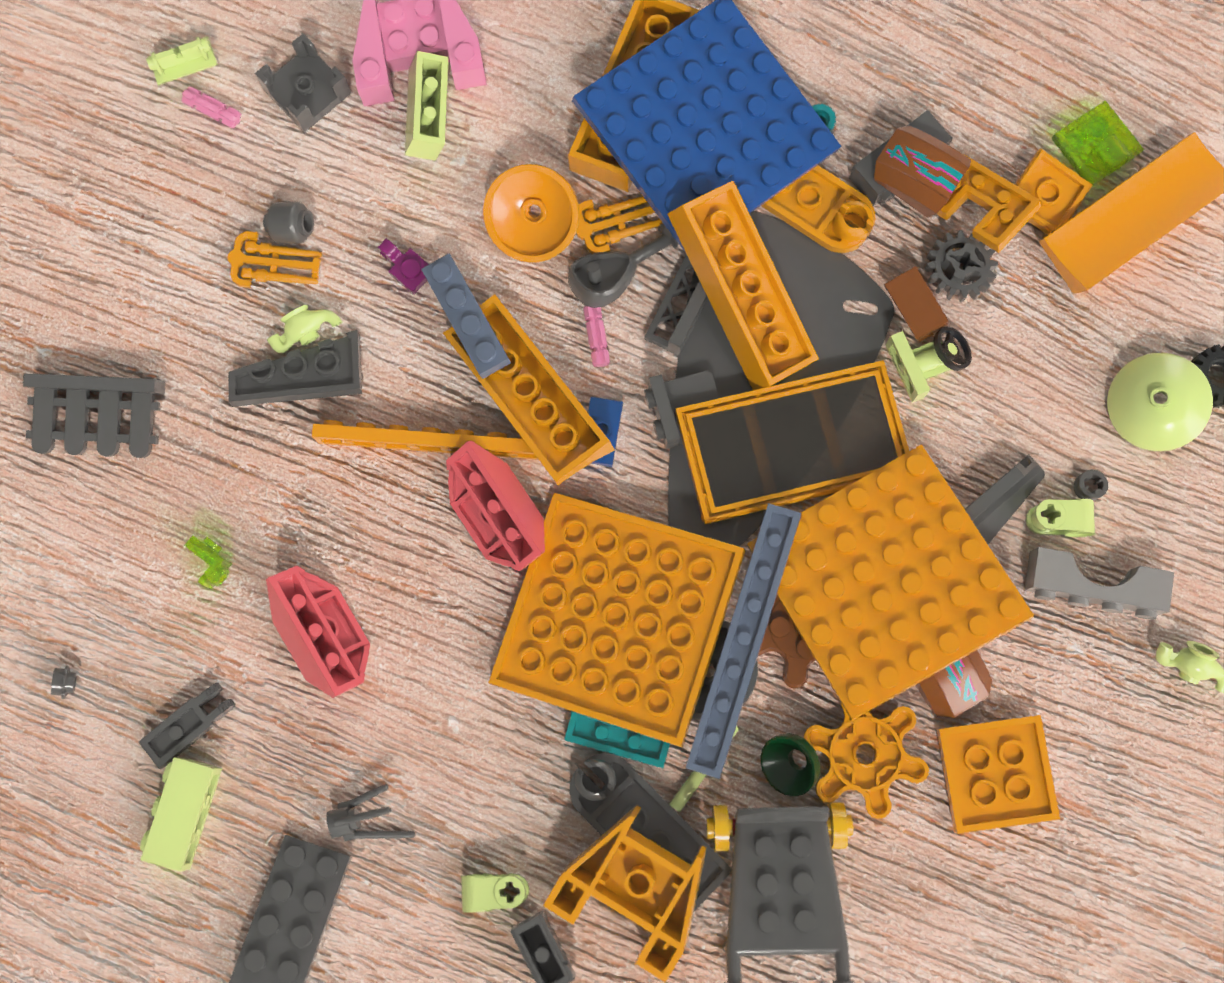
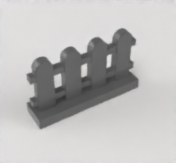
[23,373,165,458]

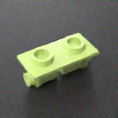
[146,37,218,85]

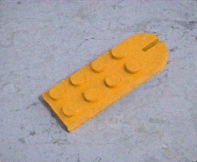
[761,165,875,253]

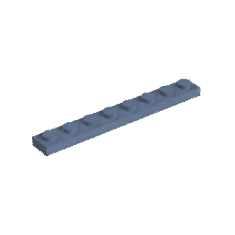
[686,503,801,780]

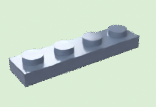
[421,253,511,379]

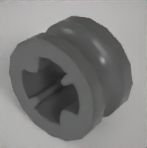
[1074,469,1108,501]

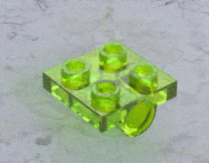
[1051,100,1145,186]

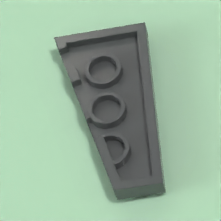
[228,330,362,407]

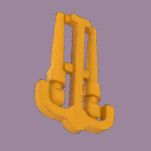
[576,196,662,253]
[227,231,322,288]

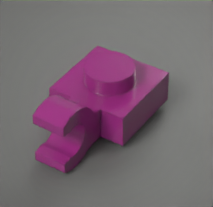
[378,238,429,295]

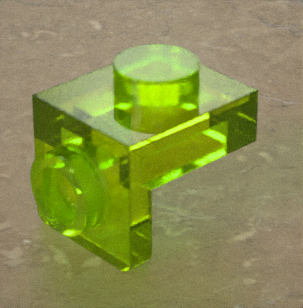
[184,535,233,589]

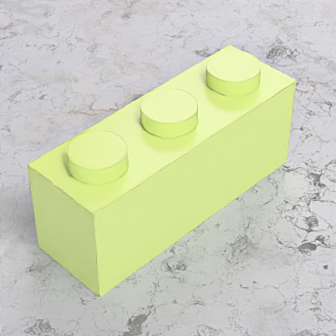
[405,51,448,161]
[140,757,222,872]

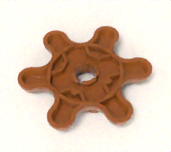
[758,596,815,689]

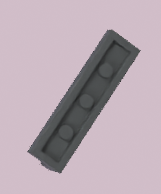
[644,254,708,356]

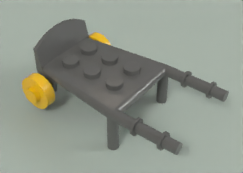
[706,802,854,983]

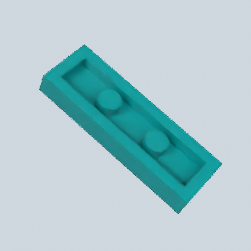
[564,711,670,768]

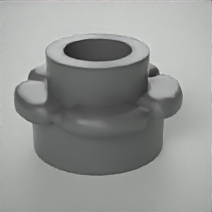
[51,665,77,699]

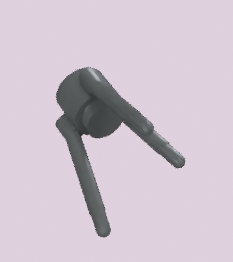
[326,784,415,841]

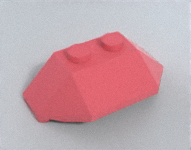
[446,441,545,571]
[266,566,370,698]

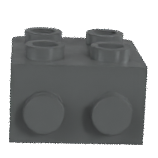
[644,371,728,449]

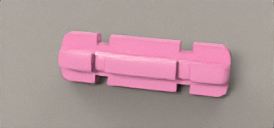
[182,86,241,128]
[584,306,610,367]

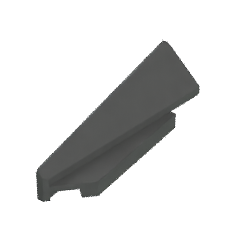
[965,454,1045,544]

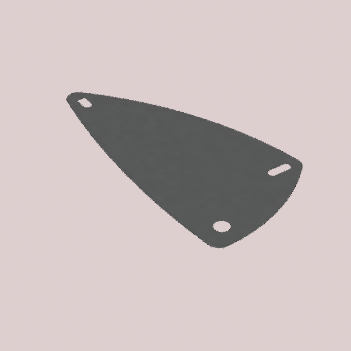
[668,211,894,547]

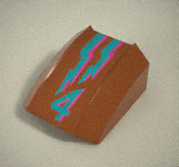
[874,125,971,218]
[915,650,992,718]

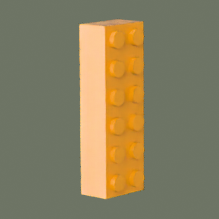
[568,0,699,192]

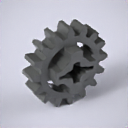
[925,230,998,302]

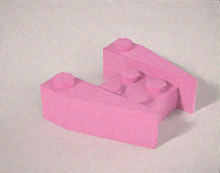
[352,0,487,106]

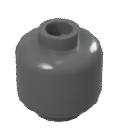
[263,202,314,244]

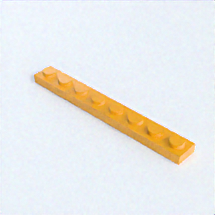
[312,420,538,460]

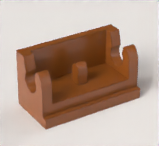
[884,266,949,342]

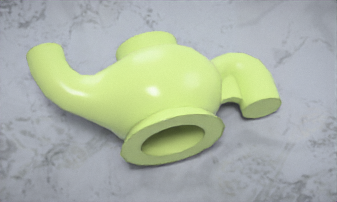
[267,305,342,353]
[1156,641,1224,693]

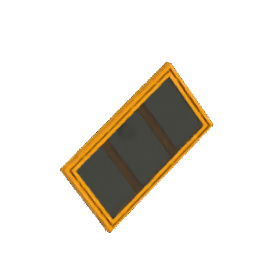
[675,360,909,524]

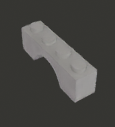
[1024,547,1174,620]

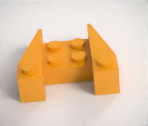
[543,805,707,983]

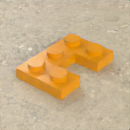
[937,153,1041,253]

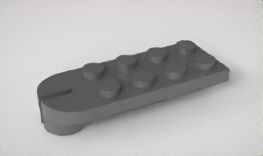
[569,753,732,911]
[229,835,352,983]

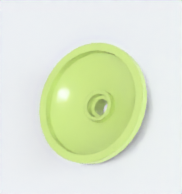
[1107,353,1213,452]

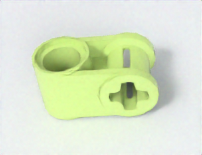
[1026,499,1095,537]
[461,874,529,912]

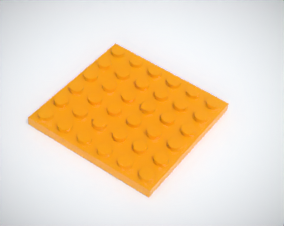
[747,444,1034,721]
[488,493,745,748]

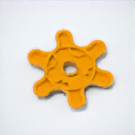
[804,704,929,819]

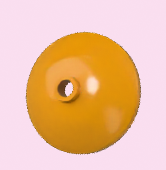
[483,164,580,262]

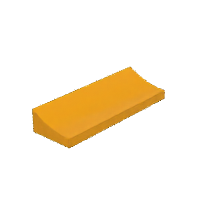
[1039,132,1224,294]
[667,181,819,390]
[443,294,614,485]

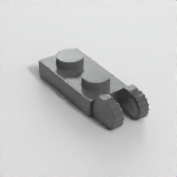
[138,683,236,769]

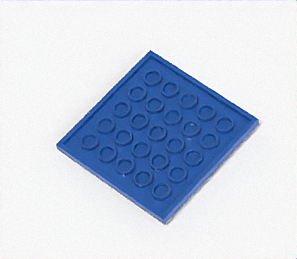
[572,0,841,253]

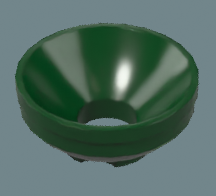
[760,733,820,797]

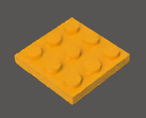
[936,715,1060,834]

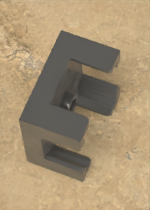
[255,33,351,133]

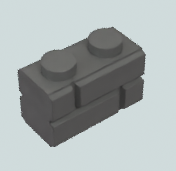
[510,910,576,983]

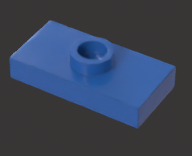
[588,397,623,467]

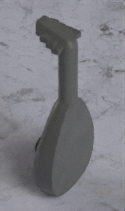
[568,222,678,308]

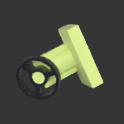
[885,327,972,403]

